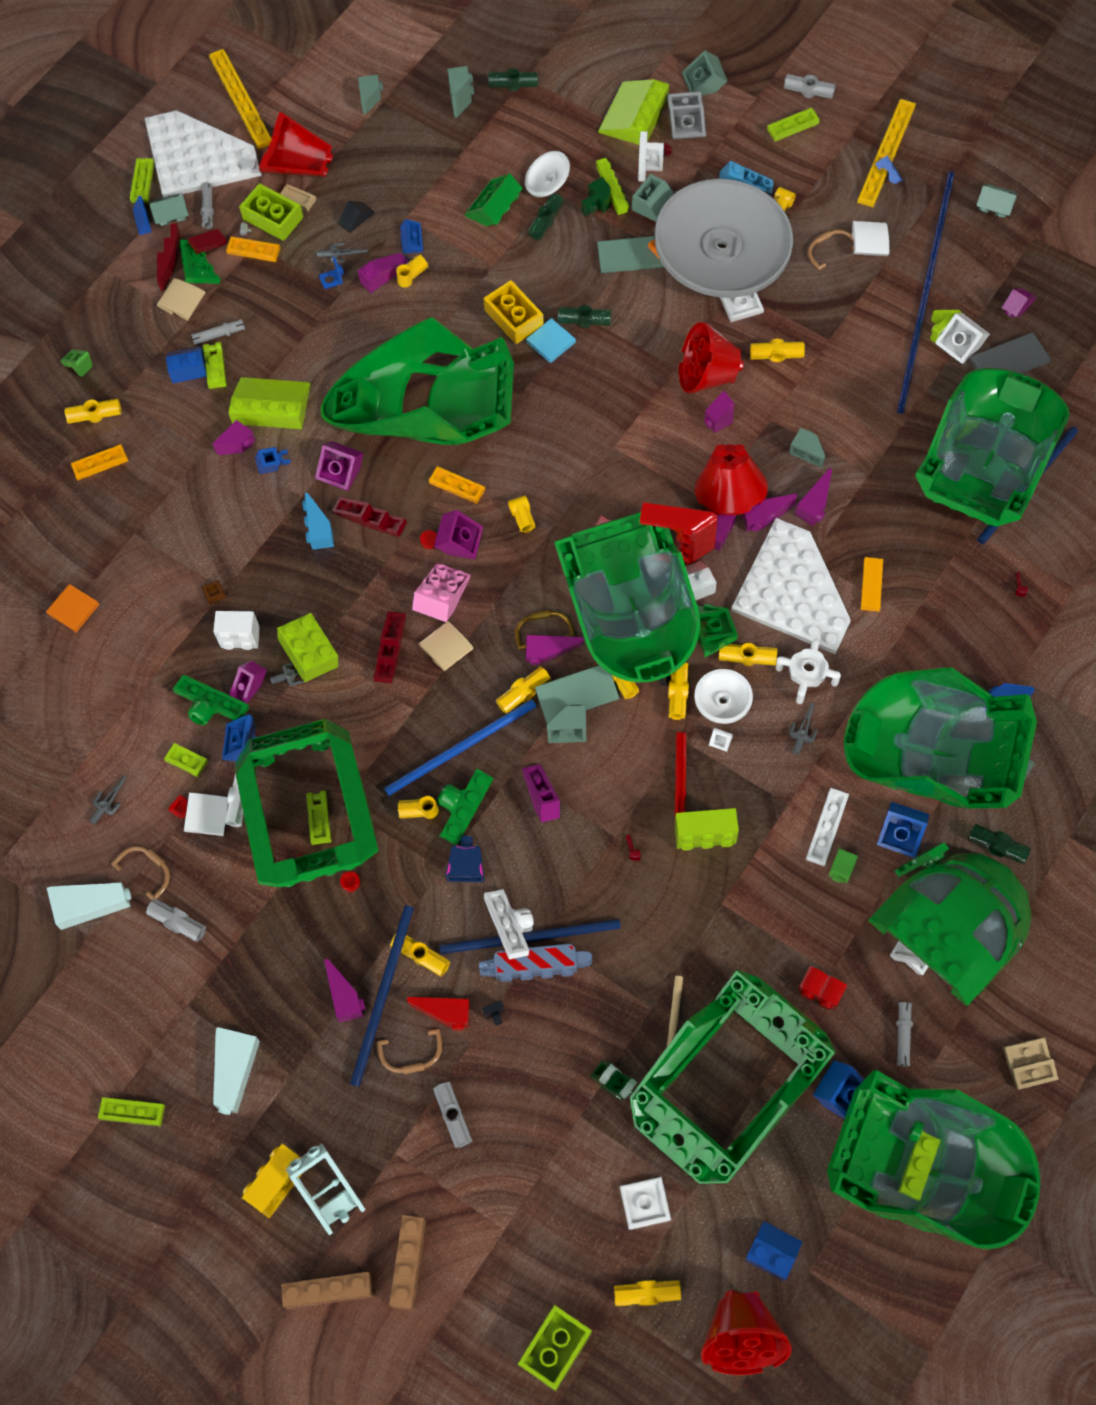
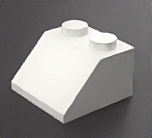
[935,313,990,364]
[666,561,717,601]

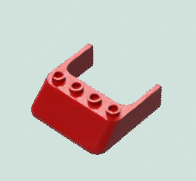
[640,502,718,566]

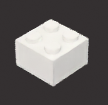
[213,611,260,650]

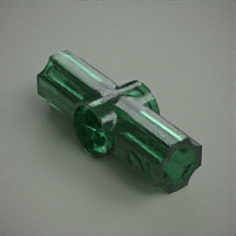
[488,68,538,91]
[528,193,564,241]
[558,305,611,328]
[968,824,1032,865]

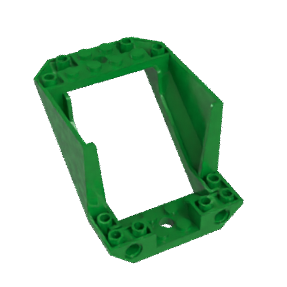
[235,719,379,888]
[630,970,836,1184]

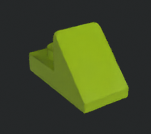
[930,310,961,343]

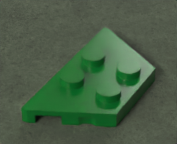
[688,601,738,657]

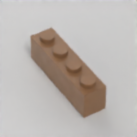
[389,1215,426,1310]
[281,1272,373,1309]

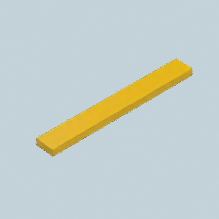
[209,49,271,150]
[857,99,916,207]

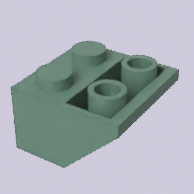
[632,173,675,222]

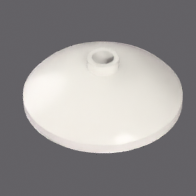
[525,151,570,197]
[695,669,753,724]

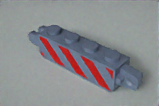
[479,944,593,982]

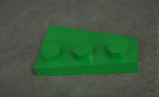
[179,240,221,284]
[895,842,949,877]

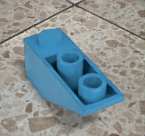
[719,161,773,195]
[302,493,334,550]

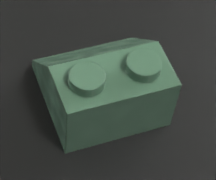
[682,50,728,96]
[448,66,474,117]
[976,183,1018,217]
[150,193,189,226]
[547,704,587,743]

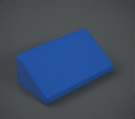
[133,195,152,235]
[400,219,423,254]

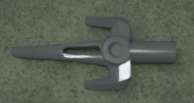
[317,243,368,263]
[270,662,304,686]
[788,703,818,755]
[89,775,127,825]

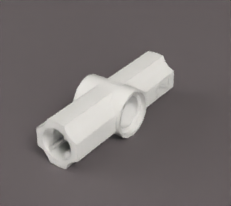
[225,774,244,827]

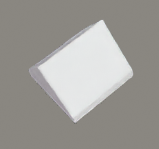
[709,728,733,752]

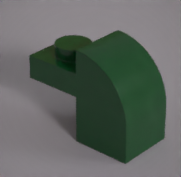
[581,177,611,216]
[590,1060,637,1101]

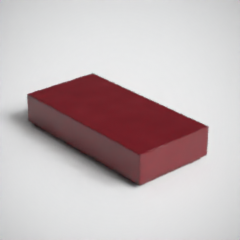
[188,229,227,254]

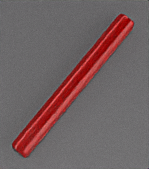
[675,732,686,817]

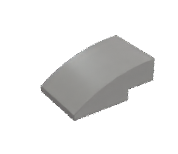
[667,92,706,139]

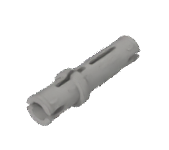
[200,182,214,229]
[192,319,245,345]
[896,1002,913,1067]

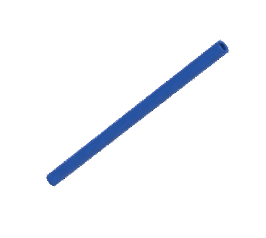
[384,699,536,796]

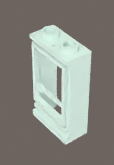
[285,1143,365,1235]

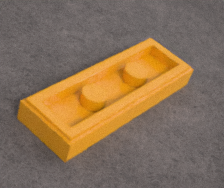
[226,237,281,262]
[71,444,128,480]
[429,466,485,504]
[861,557,883,612]

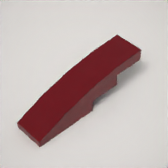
[157,223,181,291]
[332,497,407,537]
[373,611,406,684]

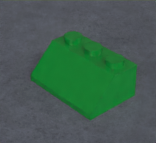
[464,173,523,227]

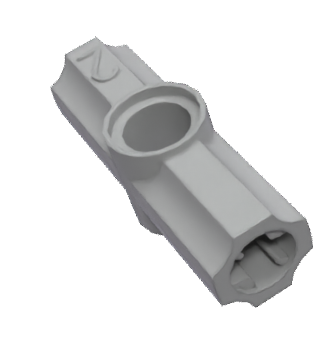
[784,74,836,99]
[146,899,206,942]
[433,1082,472,1148]

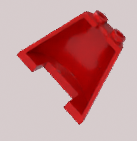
[259,112,334,177]

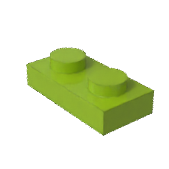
[164,743,208,778]

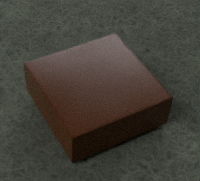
[201,580,226,605]

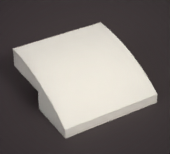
[852,221,889,256]

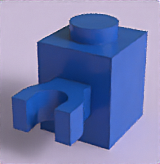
[255,447,291,474]

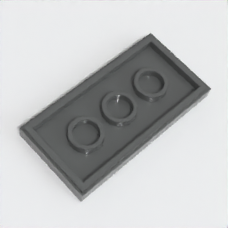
[969,332,1051,374]

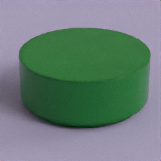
[908,1120,924,1143]

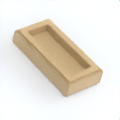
[280,184,316,212]

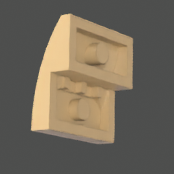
[157,278,206,321]
[419,621,474,671]
[1003,1037,1059,1090]

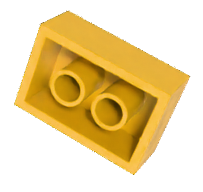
[483,280,544,344]
[242,1144,303,1219]

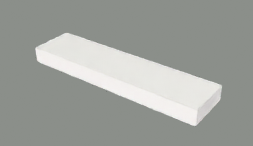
[806,788,849,866]

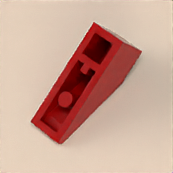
[407,997,470,1031]

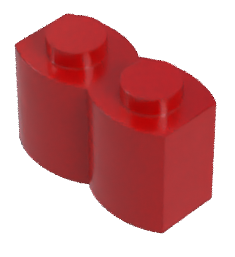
[798,966,847,1010]

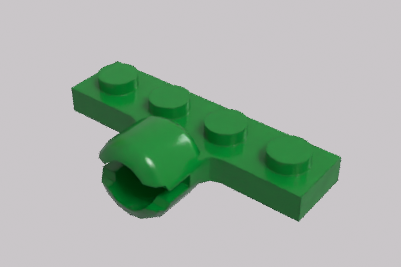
[173,674,249,726]
[437,769,494,846]

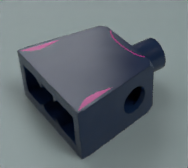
[446,836,485,883]

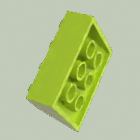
[599,79,669,145]
[228,377,311,429]

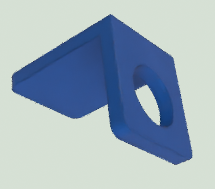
[319,257,344,289]

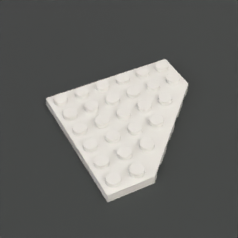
[145,111,261,198]
[731,518,851,654]

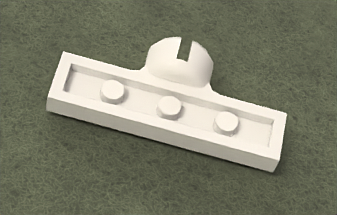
[484,890,534,959]

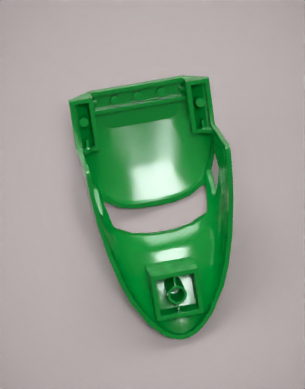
[321,317,514,445]

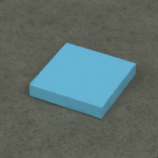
[526,318,576,363]

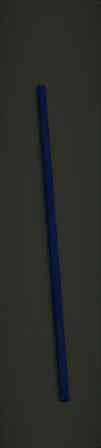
[897,171,955,414]

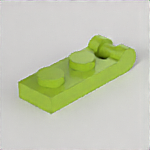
[203,342,227,389]
[306,790,331,845]

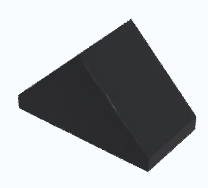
[338,201,374,233]

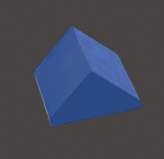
[222,715,256,761]

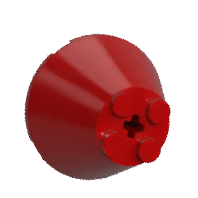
[679,322,744,394]
[694,444,768,515]
[701,1290,791,1375]

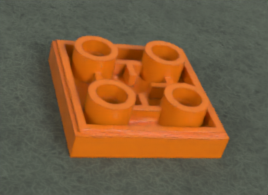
[46,584,100,633]

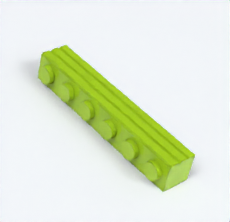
[596,158,629,215]

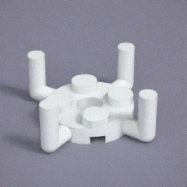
[775,639,841,704]

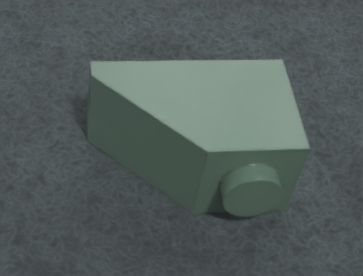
[358,75,383,114]
[789,428,825,468]

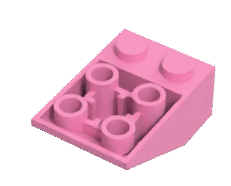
[412,563,471,622]

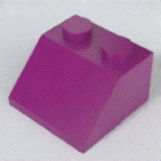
[315,441,364,491]
[434,510,483,559]

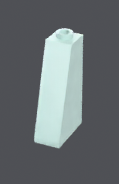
[47,883,132,930]
[213,1027,260,1115]

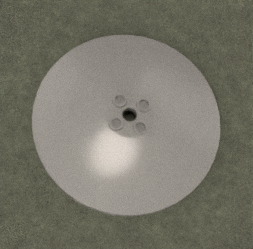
[655,179,793,298]

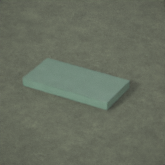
[597,236,664,273]
[535,665,619,724]

